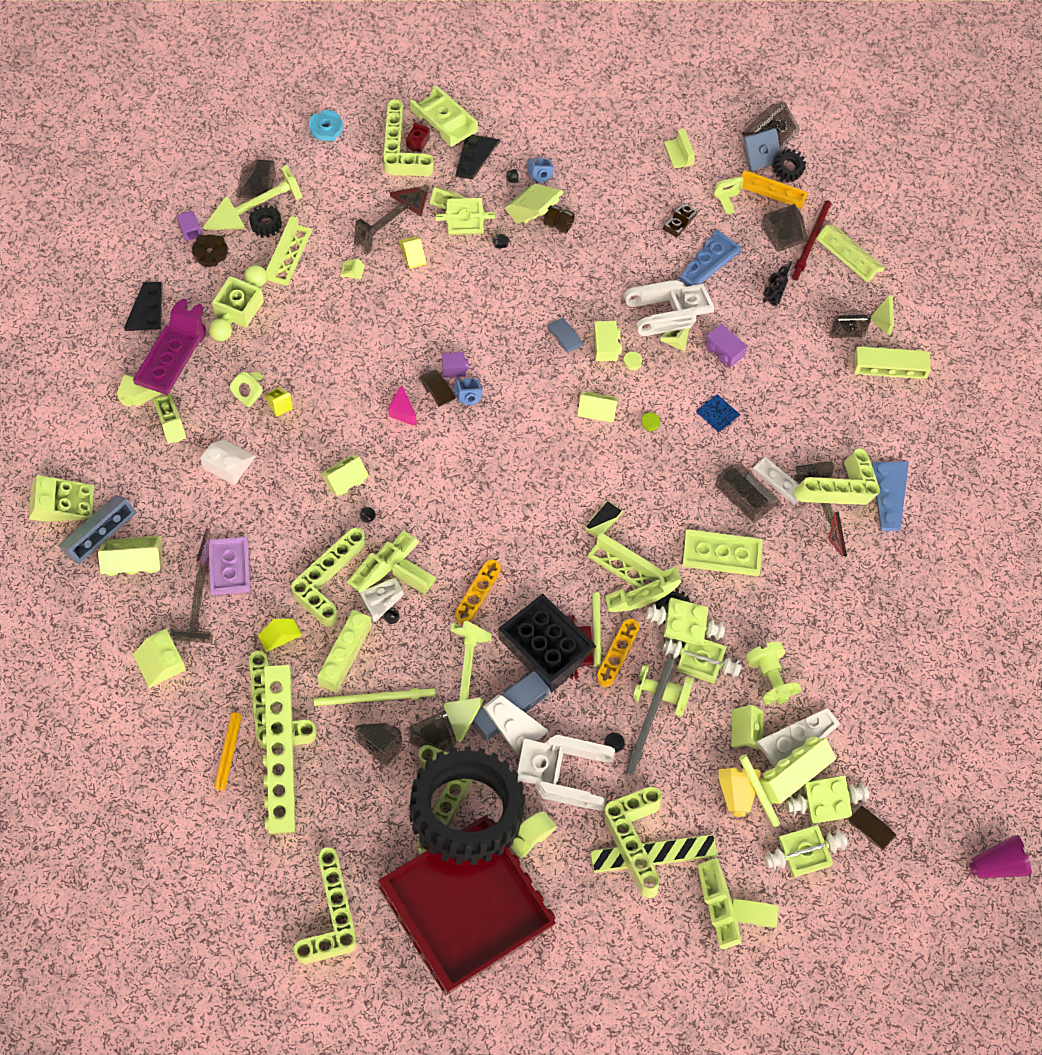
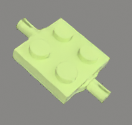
[436,198,495,235]

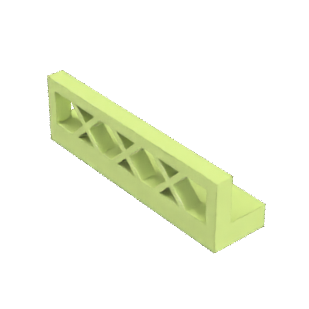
[266,216,312,286]
[816,225,885,282]
[588,532,663,588]

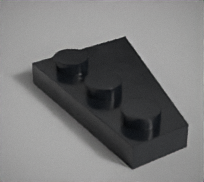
[456,135,499,180]
[124,282,162,331]

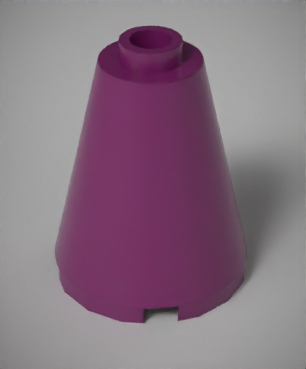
[969,835,1032,879]

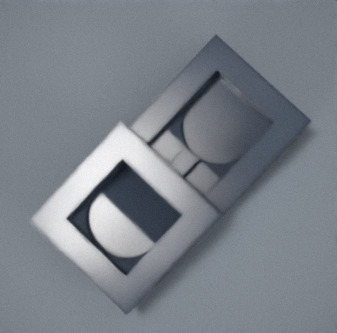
[547,318,583,353]

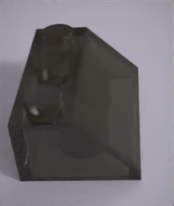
[741,102,800,149]
[715,464,781,524]

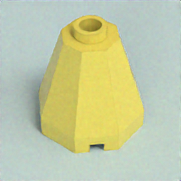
[718,768,760,817]

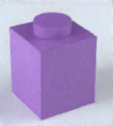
[177,211,202,242]
[442,352,469,378]

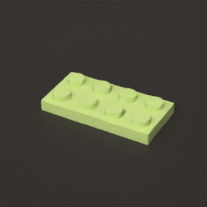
[682,529,763,576]

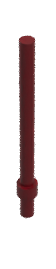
[791,200,831,281]

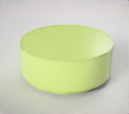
[624,352,642,370]

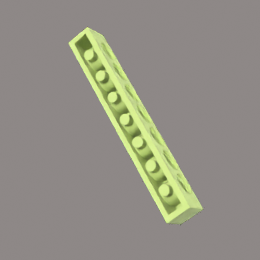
[261,665,296,835]

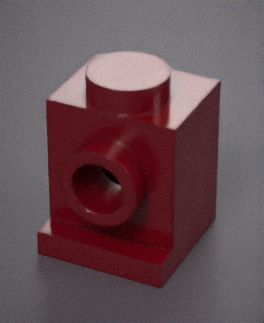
[406,122,430,152]

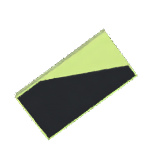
[585,500,623,538]

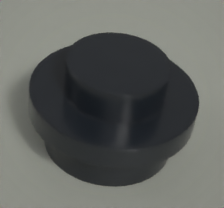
[492,234,510,248]
[604,733,625,753]

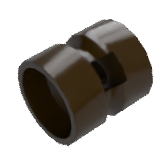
[543,204,575,234]

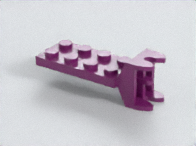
[133,299,206,395]

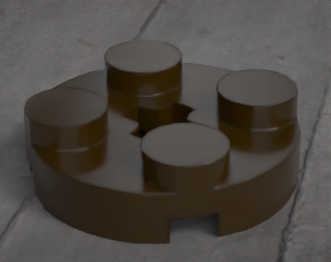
[192,235,228,267]

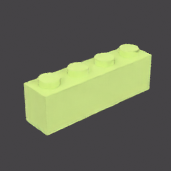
[854,346,931,379]
[317,610,372,693]
[759,736,836,804]

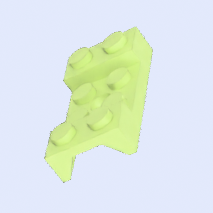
[410,85,478,147]

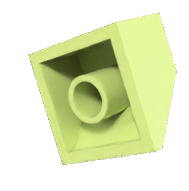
[132,629,186,688]

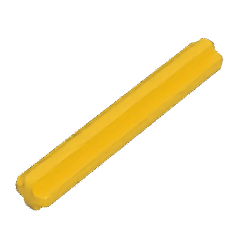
[214,712,242,791]

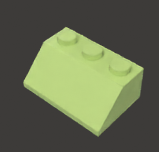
[98,536,162,576]

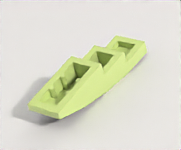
[347,530,419,593]
[698,858,742,950]

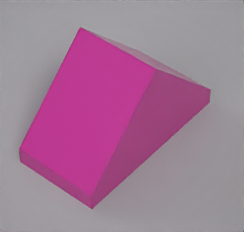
[389,386,417,425]

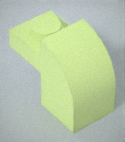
[510,811,557,858]

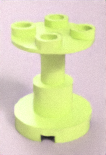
[746,642,802,705]
[633,664,694,717]

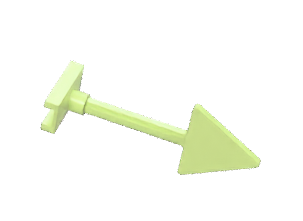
[203,165,302,230]
[443,621,492,742]

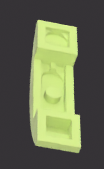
[605,566,681,612]

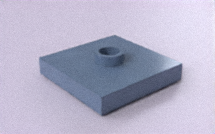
[743,128,780,171]

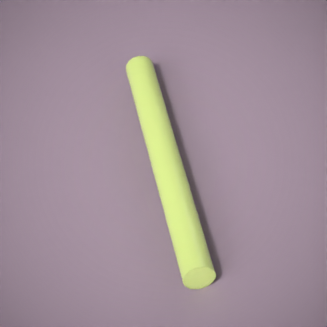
[592,593,601,667]
[739,755,780,827]

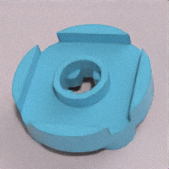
[309,110,343,141]

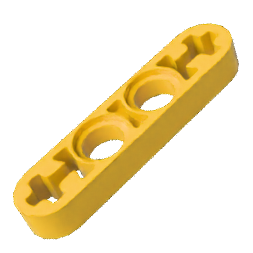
[455,560,501,625]
[597,619,640,687]

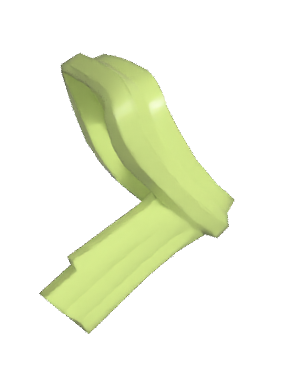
[714,177,743,214]
[230,371,264,407]

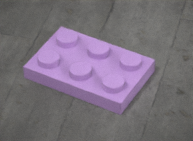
[208,537,251,596]

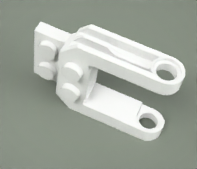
[624,280,714,336]
[517,735,615,811]

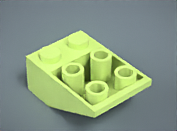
[505,184,563,224]
[29,475,94,522]

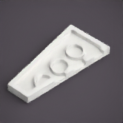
[755,708,840,768]

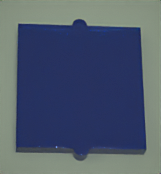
[696,394,740,433]

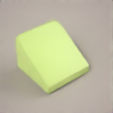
[340,258,364,279]

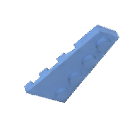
[680,229,742,287]
[871,462,909,531]

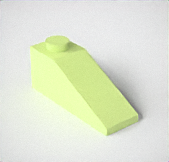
[153,394,186,443]

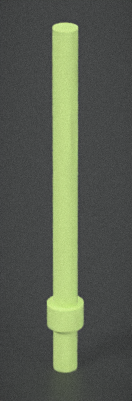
[314,688,435,706]

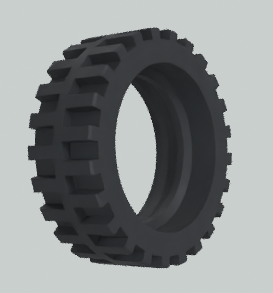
[409,746,525,865]

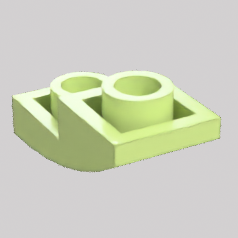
[733,899,779,928]

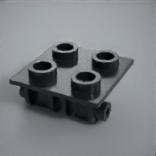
[763,261,792,306]

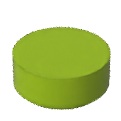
[641,412,660,431]

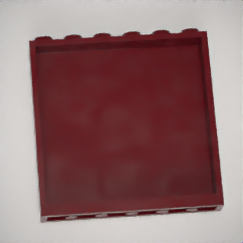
[377,815,556,996]

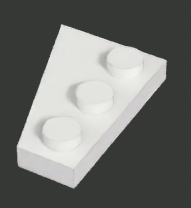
[483,694,549,756]

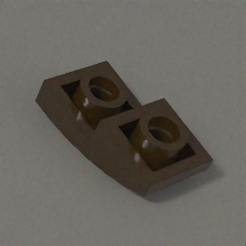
[663,203,698,238]
[419,369,456,407]
[848,806,897,850]

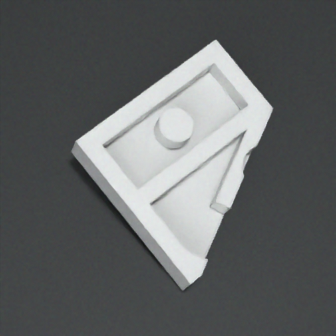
[359,578,404,621]

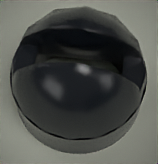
[506,169,519,183]
[360,507,376,523]
[384,607,400,624]

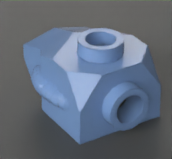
[527,157,554,183]
[454,378,482,405]

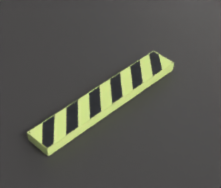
[590,835,718,873]

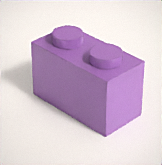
[705,324,747,367]

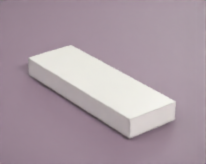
[752,457,799,505]

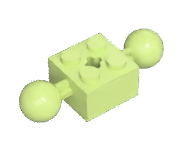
[209,265,267,342]

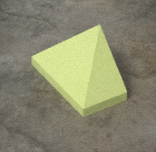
[429,187,467,210]
[870,296,894,335]
[660,328,689,351]

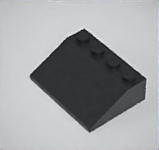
[498,593,596,693]

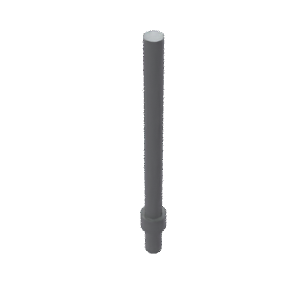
[626,658,675,775]

